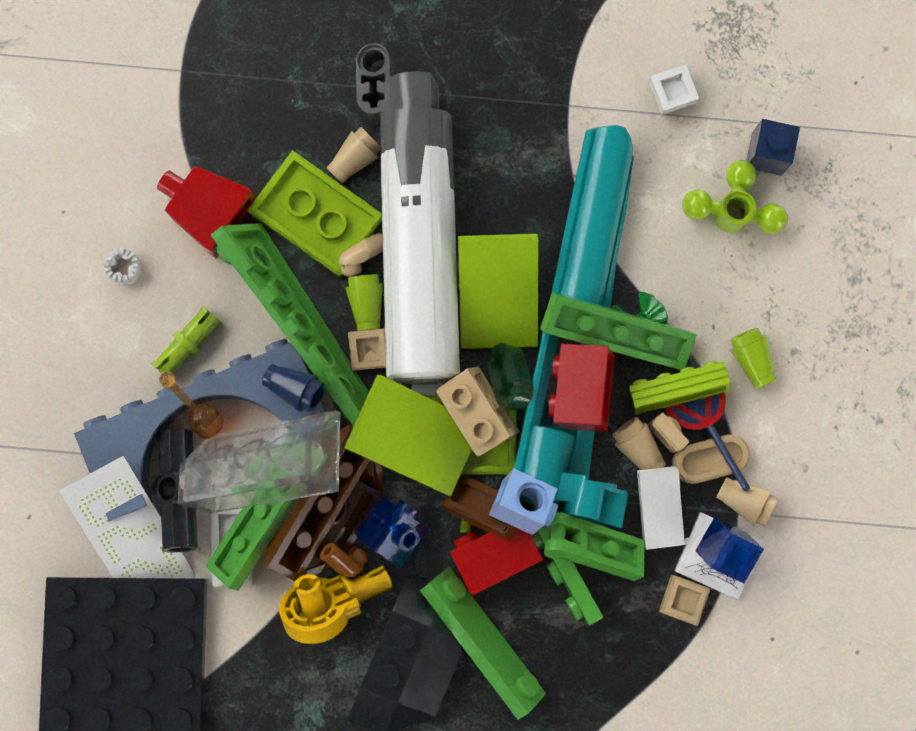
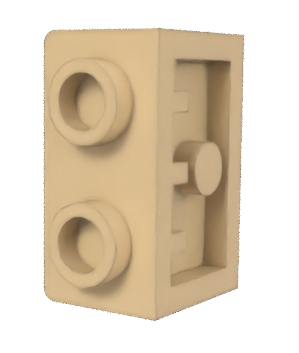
[436,366,520,456]

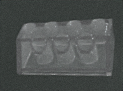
[178,410,340,514]

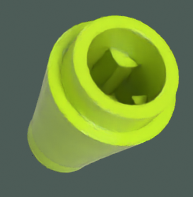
[345,274,383,331]
[730,328,776,388]

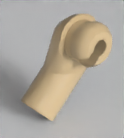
[338,233,383,277]

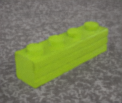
[629,361,731,415]

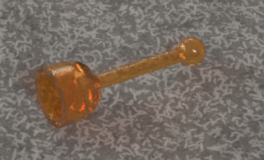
[159,372,224,439]

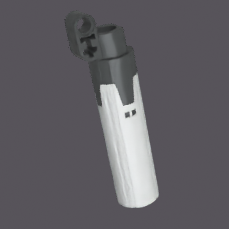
[356,43,460,384]

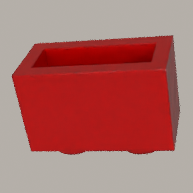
[549,344,614,432]
[450,528,543,596]

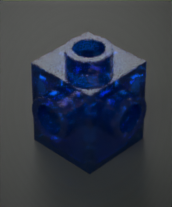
[355,497,428,568]

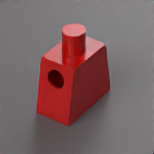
[157,166,256,259]

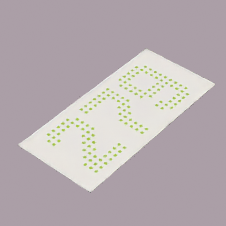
[58,456,196,578]

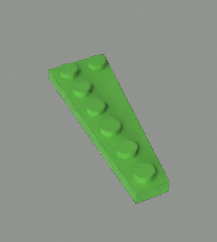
[211,223,369,427]

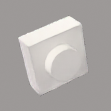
[649,64,699,115]

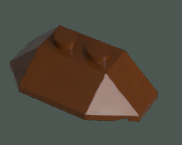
[265,425,383,581]

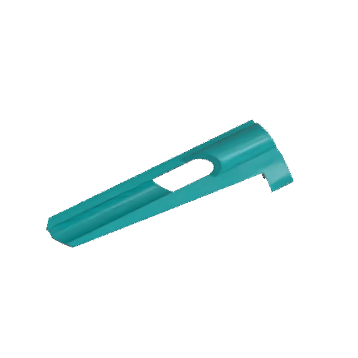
[514,125,634,529]

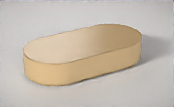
[672,435,750,484]

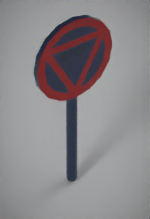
[665,393,750,491]

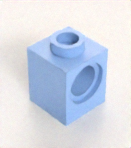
[489,468,558,535]

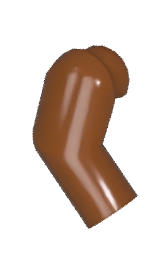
[320,543,369,578]

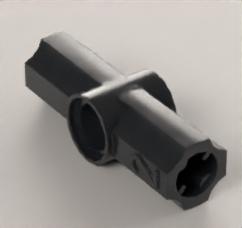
[151,429,204,553]

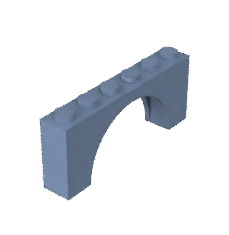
[74,339,334,522]

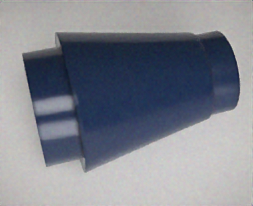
[262,364,325,412]

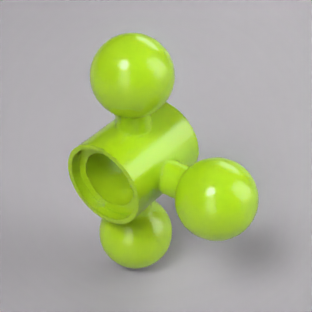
[682,160,788,234]

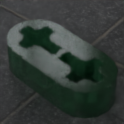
[487,343,534,411]

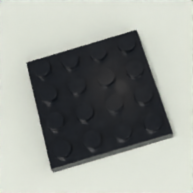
[39,577,207,731]

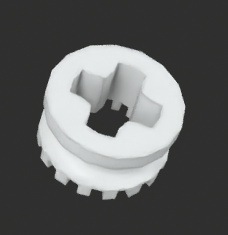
[103,248,142,286]

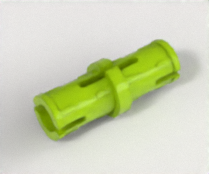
[151,306,222,380]

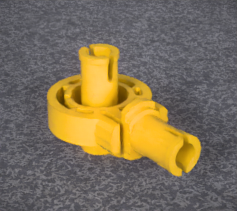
[279,566,393,644]

